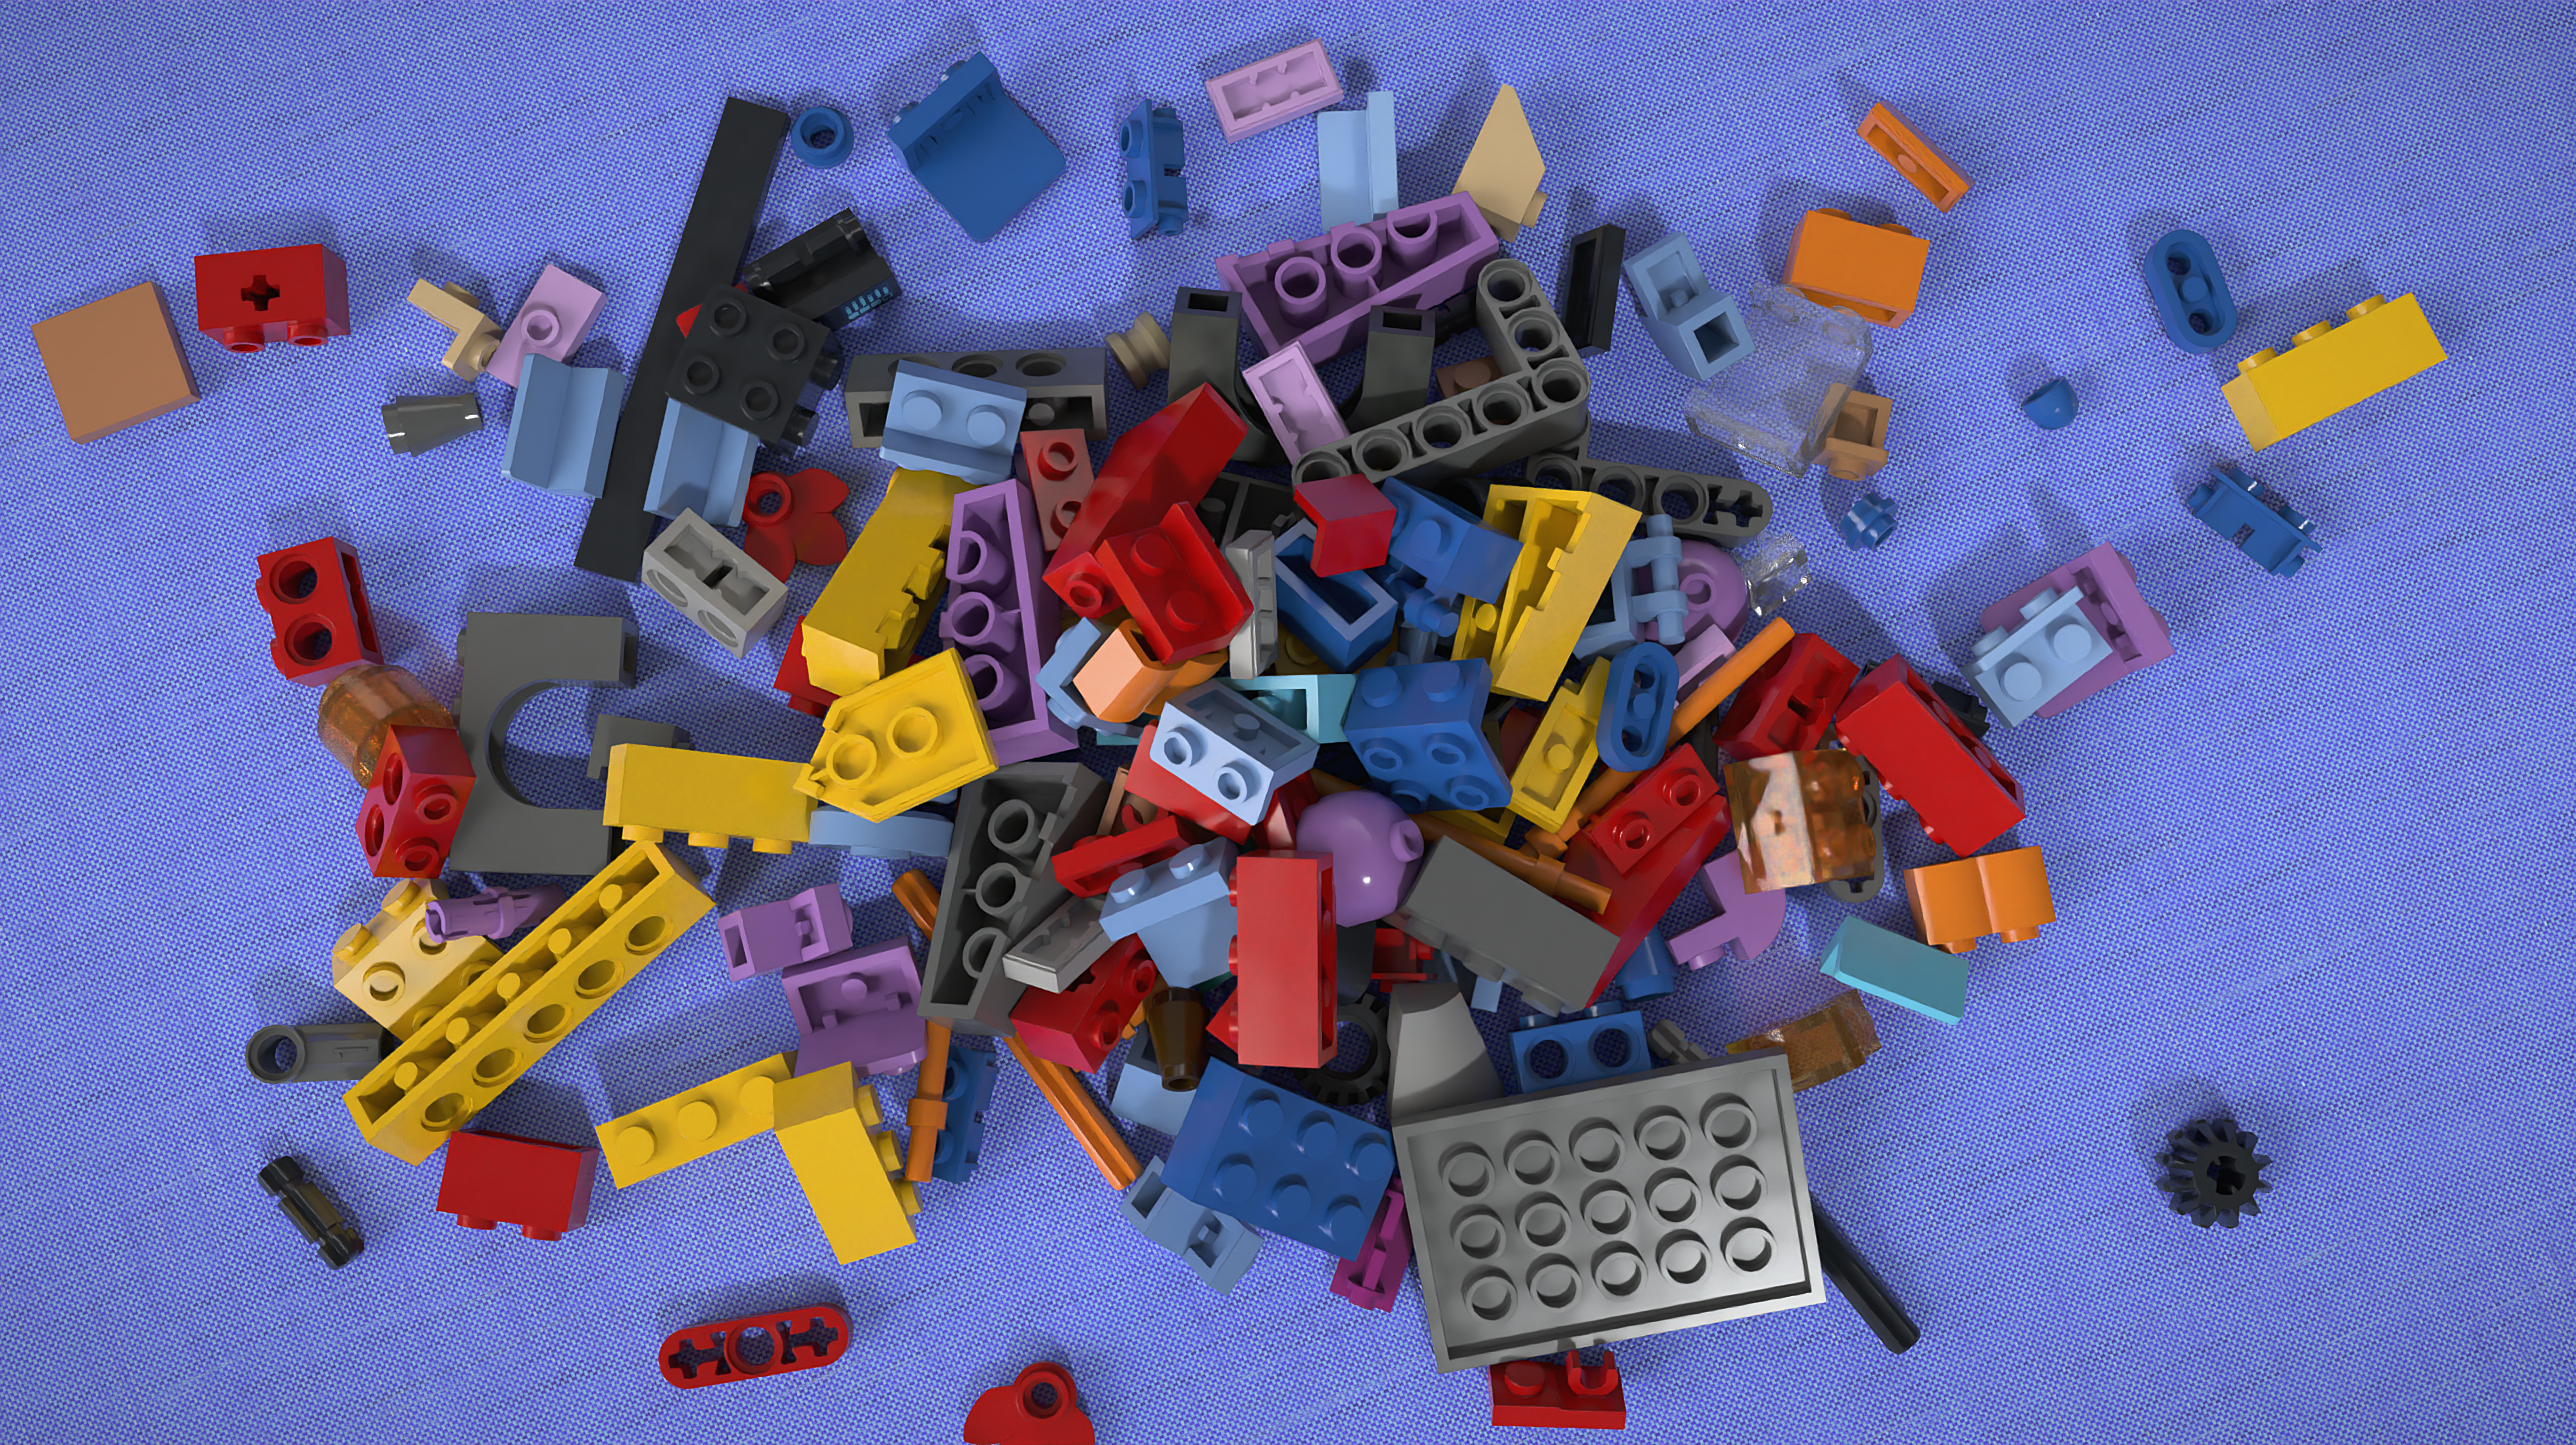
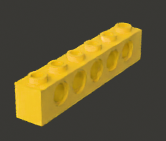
[342,841,716,1167]

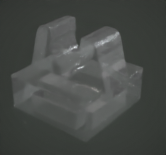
[1730,530,1812,618]

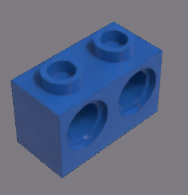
[1505,999,1652,1095]

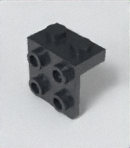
[664,283,845,460]

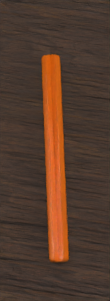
[891,868,1143,1191]

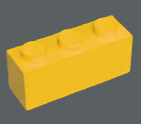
[2220,292,2447,453]
[603,743,818,855]
[595,1050,798,1190]
[772,1061,923,1265]

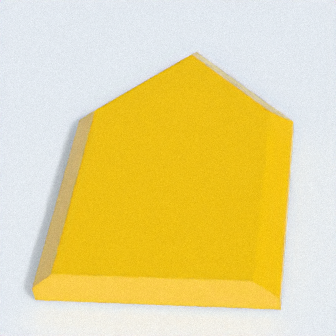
[793,647,999,824]

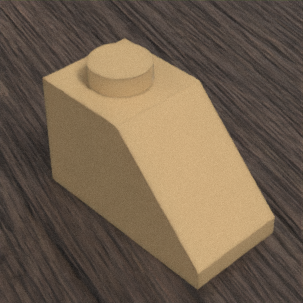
[1451,83,1549,244]

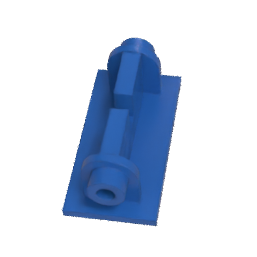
[1118,99,1189,240]
[2186,465,2323,579]
[932,1044,1001,1184]

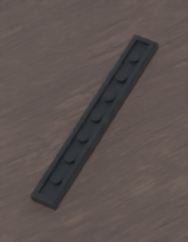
[573,96,792,587]

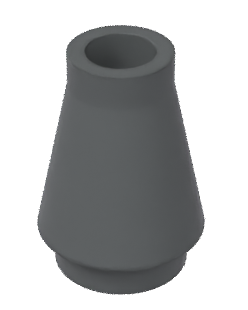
[381,392,484,458]

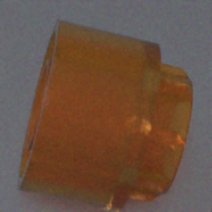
[317,664,454,790]

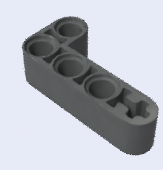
[1521,397,1773,548]

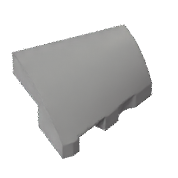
[1385,982,1505,1123]

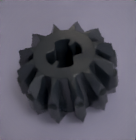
[2153,1118,2274,1229]

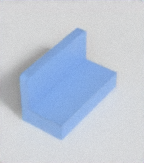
[1317,91,1399,234]

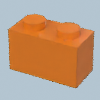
[1777,208,1930,329]

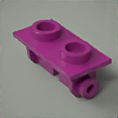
[1329,1174,1414,1313]

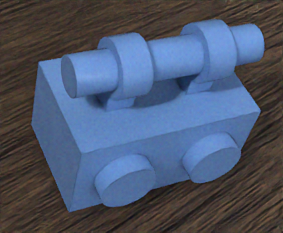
[1572,514,1689,666]

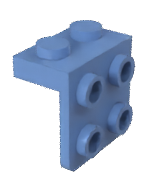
[1099,836,1241,989]

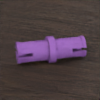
[425,882,567,944]

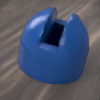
[2021,376,2079,430]

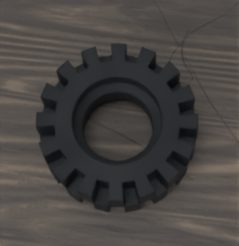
[1290,992,1391,1107]

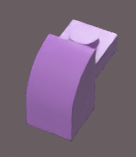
[1663,838,1786,971]
[716,882,853,983]

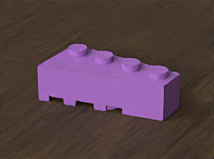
[1214,191,1499,370]
[939,479,1079,766]

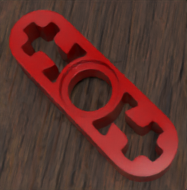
[658,1302,854,1389]

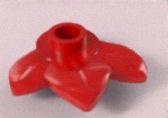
[741,468,850,584]
[963,1361,1095,1445]

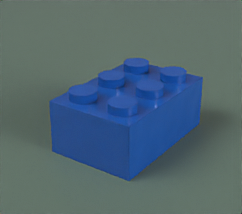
[1159,1056,1398,1262]

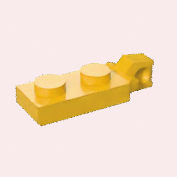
[1505,656,1611,834]

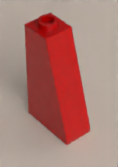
[1042,382,1249,620]
[1552,761,1734,1009]

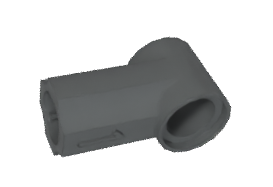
[244,1022,395,1084]

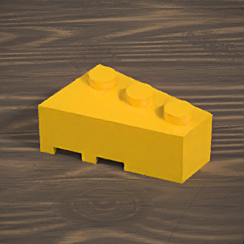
[1450,484,1642,702]

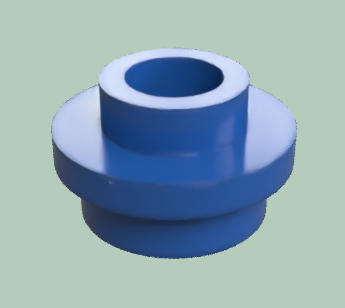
[791,106,855,169]
[1839,492,1898,551]

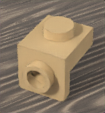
[407,278,505,383]

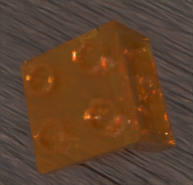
[1723,748,1876,894]

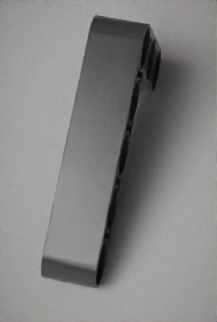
[1291,258,1591,528]

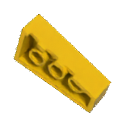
[801,466,989,697]

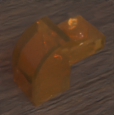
[1725,988,1882,1094]

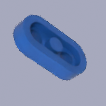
[2144,229,2238,354]
[1596,642,1679,773]

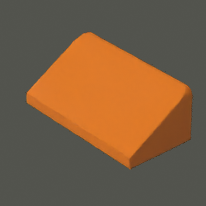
[1856,100,1976,213]

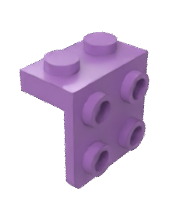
[1980,541,2176,719]
[781,935,929,1079]

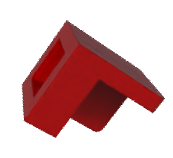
[1293,473,1397,577]

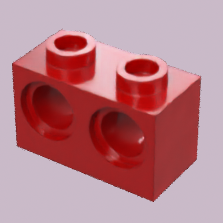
[255,536,385,688]
[1711,633,1860,777]
[354,724,477,879]

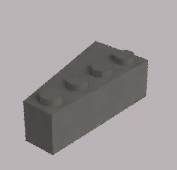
[916,762,1113,1038]

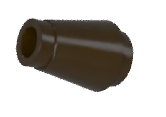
[1146,988,1211,1092]

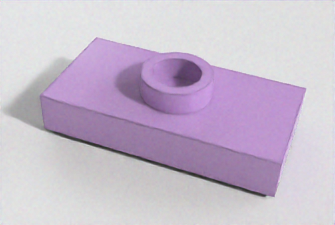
[1205,37,1343,144]
[484,263,608,390]
[1242,340,1351,466]

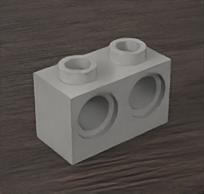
[641,507,789,660]

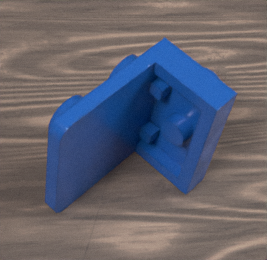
[885,51,1067,243]
[1343,658,1513,814]

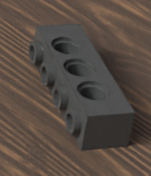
[844,347,1110,448]

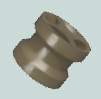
[1103,311,1171,391]

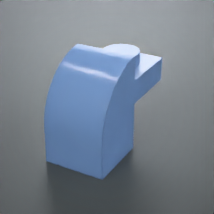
[1622,231,1757,382]
[1119,1154,1265,1297]

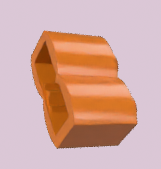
[1072,618,1230,723]
[1902,845,2056,954]

